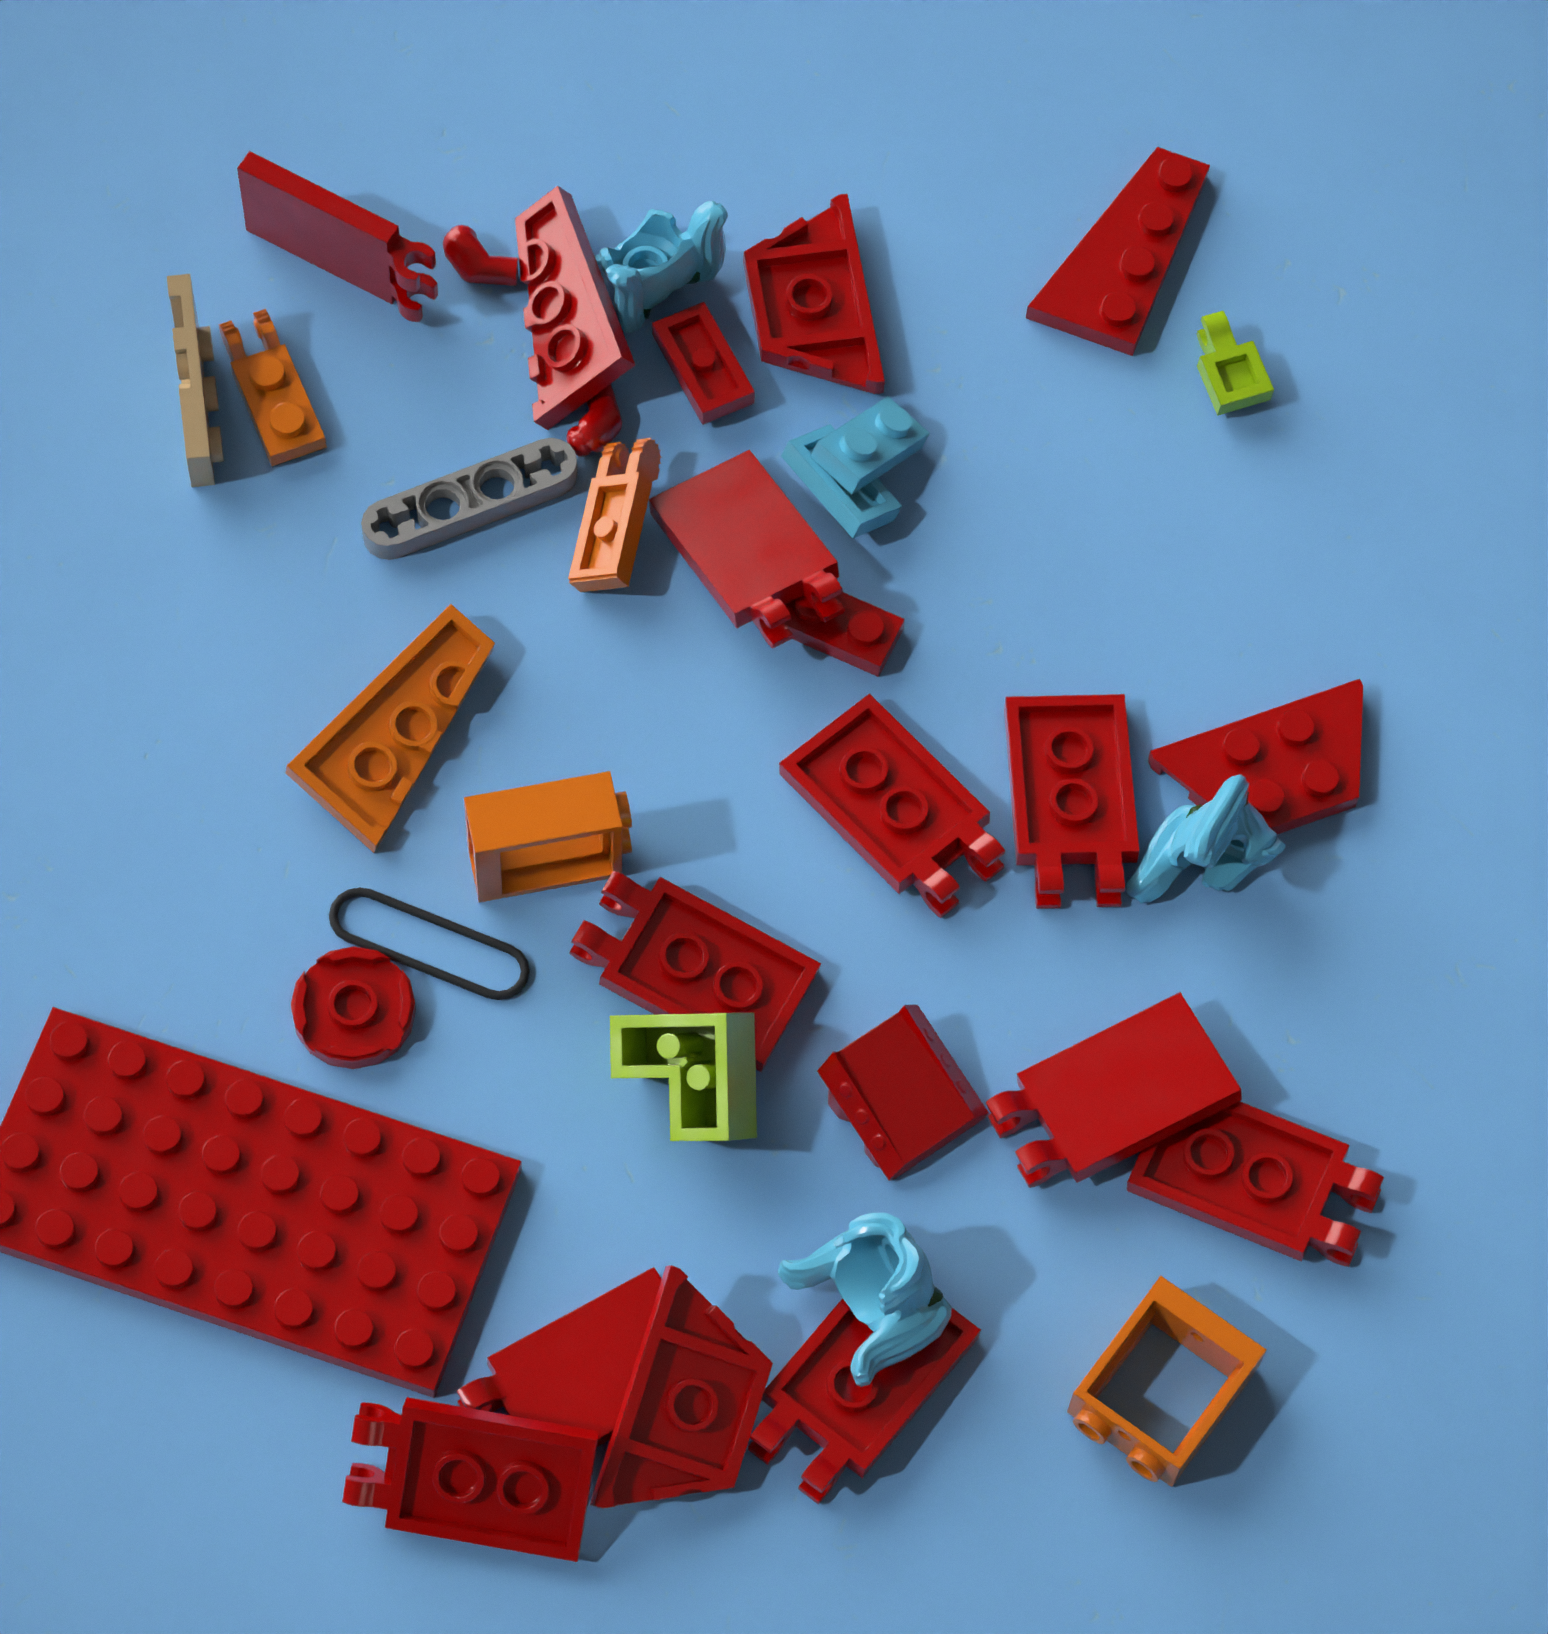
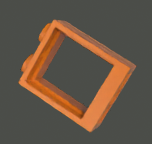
[464,771,632,902]
[1067,1276,1267,1487]

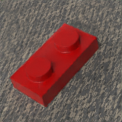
[652,302,755,425]
[785,592,905,677]

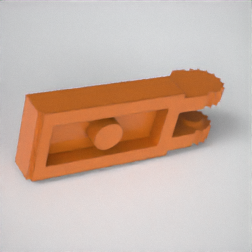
[219,309,327,466]
[568,438,662,592]

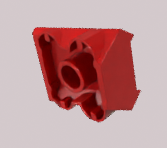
[817,1004,989,1181]

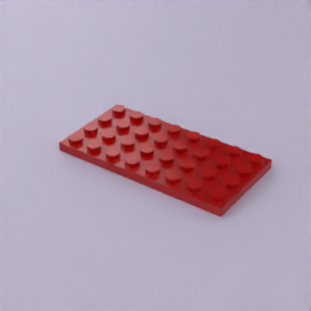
[0,1007,522,1398]

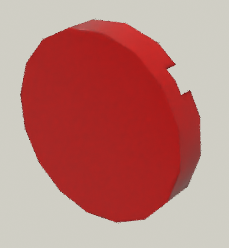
[291,946,416,1069]

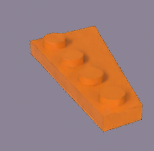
[285,604,495,853]

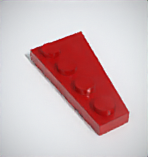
[1026,147,1210,356]

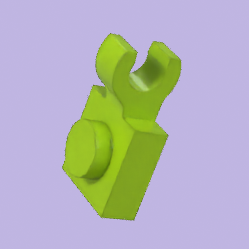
[1196,311,1274,416]

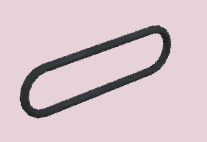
[329,887,530,1000]

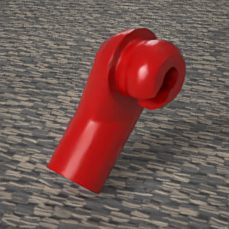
[443,225,519,286]
[566,384,622,457]

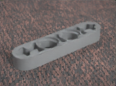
[361,438,577,560]

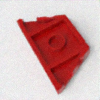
[743,194,885,394]
[1148,679,1363,835]
[589,1265,773,1509]

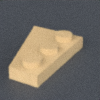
[167,274,224,487]

